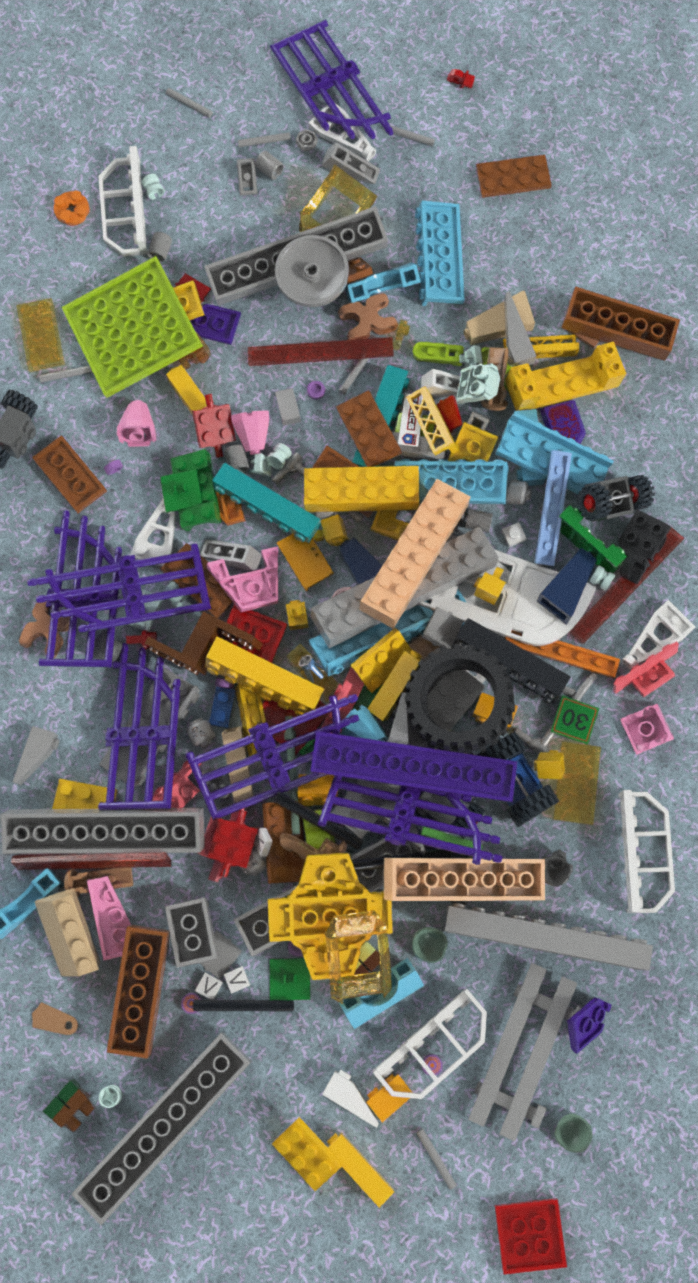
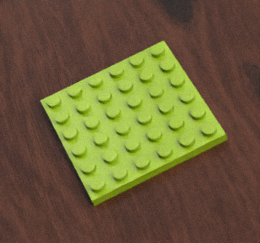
[61,256,203,398]

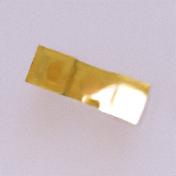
[286,643,339,702]

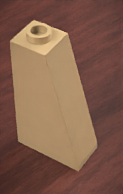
[464,291,535,345]
[222,726,254,803]

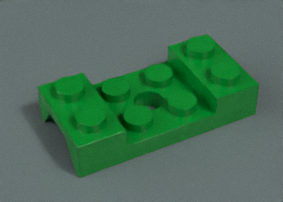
[170,449,221,532]
[559,505,627,574]

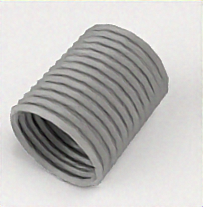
[255,151,284,180]
[147,232,172,262]
[224,445,249,473]
[465,509,493,533]

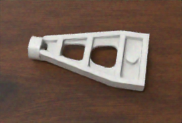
[308,103,376,161]
[130,498,176,567]
[622,600,695,670]

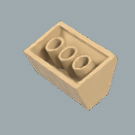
[35,888,100,976]

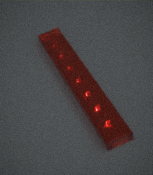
[248,337,394,366]
[569,527,684,645]
[11,852,172,870]

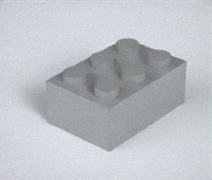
[165,898,219,968]

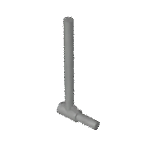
[272,452,364,523]
[515,672,597,754]

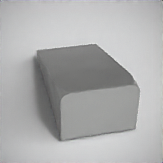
[237,158,257,195]
[275,388,301,426]

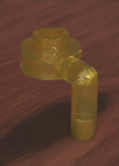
[379,319,410,350]

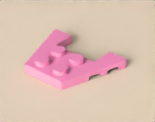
[207,546,278,612]

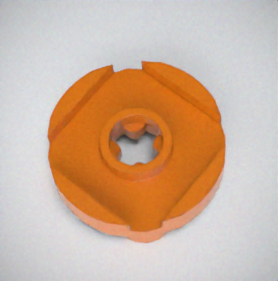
[53,190,90,226]

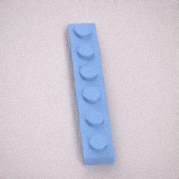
[534,450,572,566]

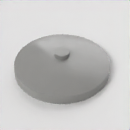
[275,235,349,307]

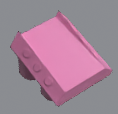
[620,704,674,754]

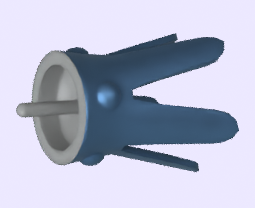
[299,655,324,683]

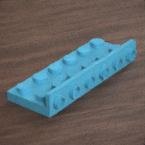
[415,201,465,306]
[496,413,614,494]
[394,459,509,504]
[309,606,430,676]

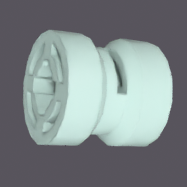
[141,174,165,200]
[267,443,292,469]
[589,565,615,591]
[163,581,188,608]
[99,1085,122,1108]

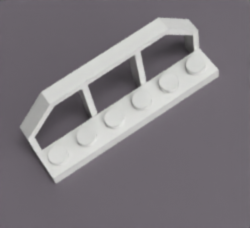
[99,146,148,257]
[618,790,675,913]
[373,989,487,1099]

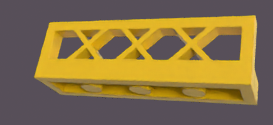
[503,335,580,359]
[406,386,459,456]
[235,684,266,763]

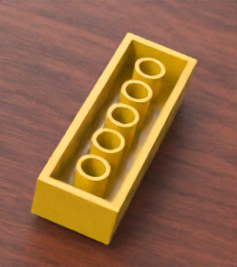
[304,466,419,512]
[205,637,324,716]

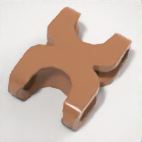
[338,293,398,344]
[19,601,70,658]

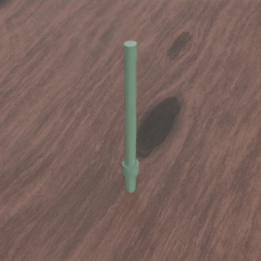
[284,716,300,835]

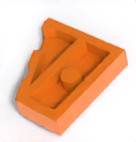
[216,491,245,526]

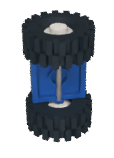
[477,732,559,827]

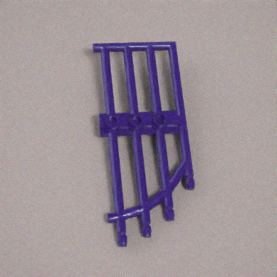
[270,19,394,140]
[39,510,122,667]
[27,543,211,632]
[98,643,181,810]
[185,694,360,820]
[318,776,503,865]

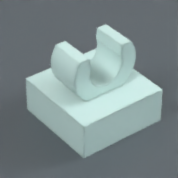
[459,346,482,368]
[250,453,271,477]

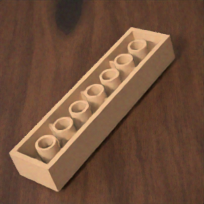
[359,479,471,629]
[384,858,545,901]

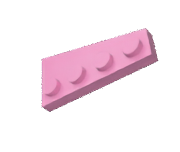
[87,876,131,961]

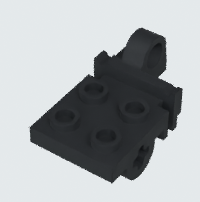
[614,509,671,585]

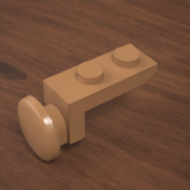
[481,347,508,411]
[280,833,347,861]
[64,866,134,897]

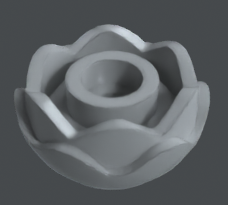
[296,129,318,151]

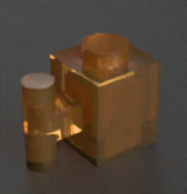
[178,332,211,370]

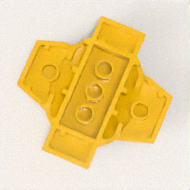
[267,853,393,980]

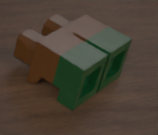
[42,1079,96,1132]

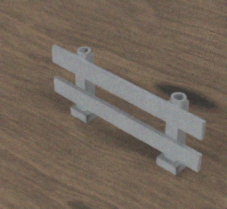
[468,963,581,1141]

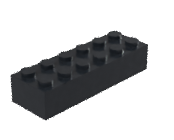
[454,618,571,704]

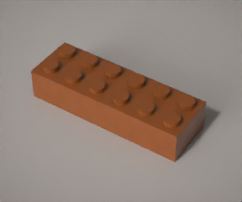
[561,286,680,361]
[106,925,170,1059]

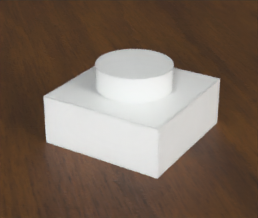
[501,522,527,547]

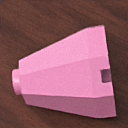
[117,400,157,447]
[231,411,270,455]

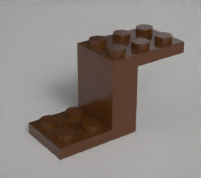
[145,611,263,676]

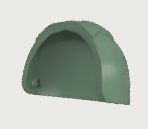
[412,927,448,963]
[554,1114,593,1153]

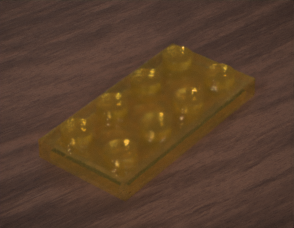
[16,298,65,372]
[553,742,601,825]

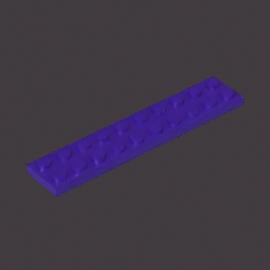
[310,731,518,802]

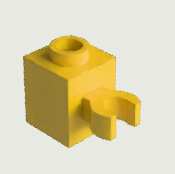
[313,514,349,546]
[473,566,506,605]
[286,600,309,631]
[534,750,565,779]

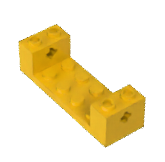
[505,342,626,411]

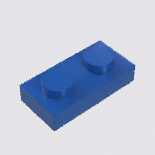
[209,687,236,728]

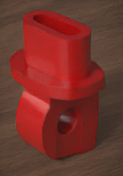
[447,69,475,89]
[126,630,157,650]

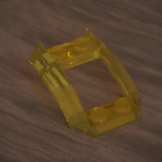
[299,164,378,232]
[324,910,392,1004]

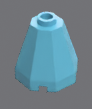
[339,705,388,742]

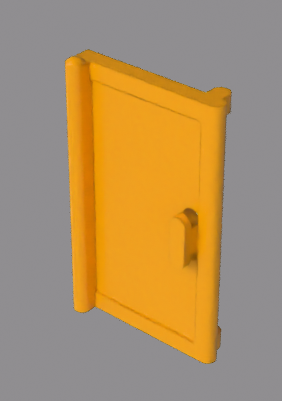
[277,534,334,591]

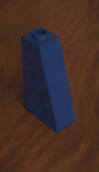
[340,537,382,585]
[537,548,597,625]

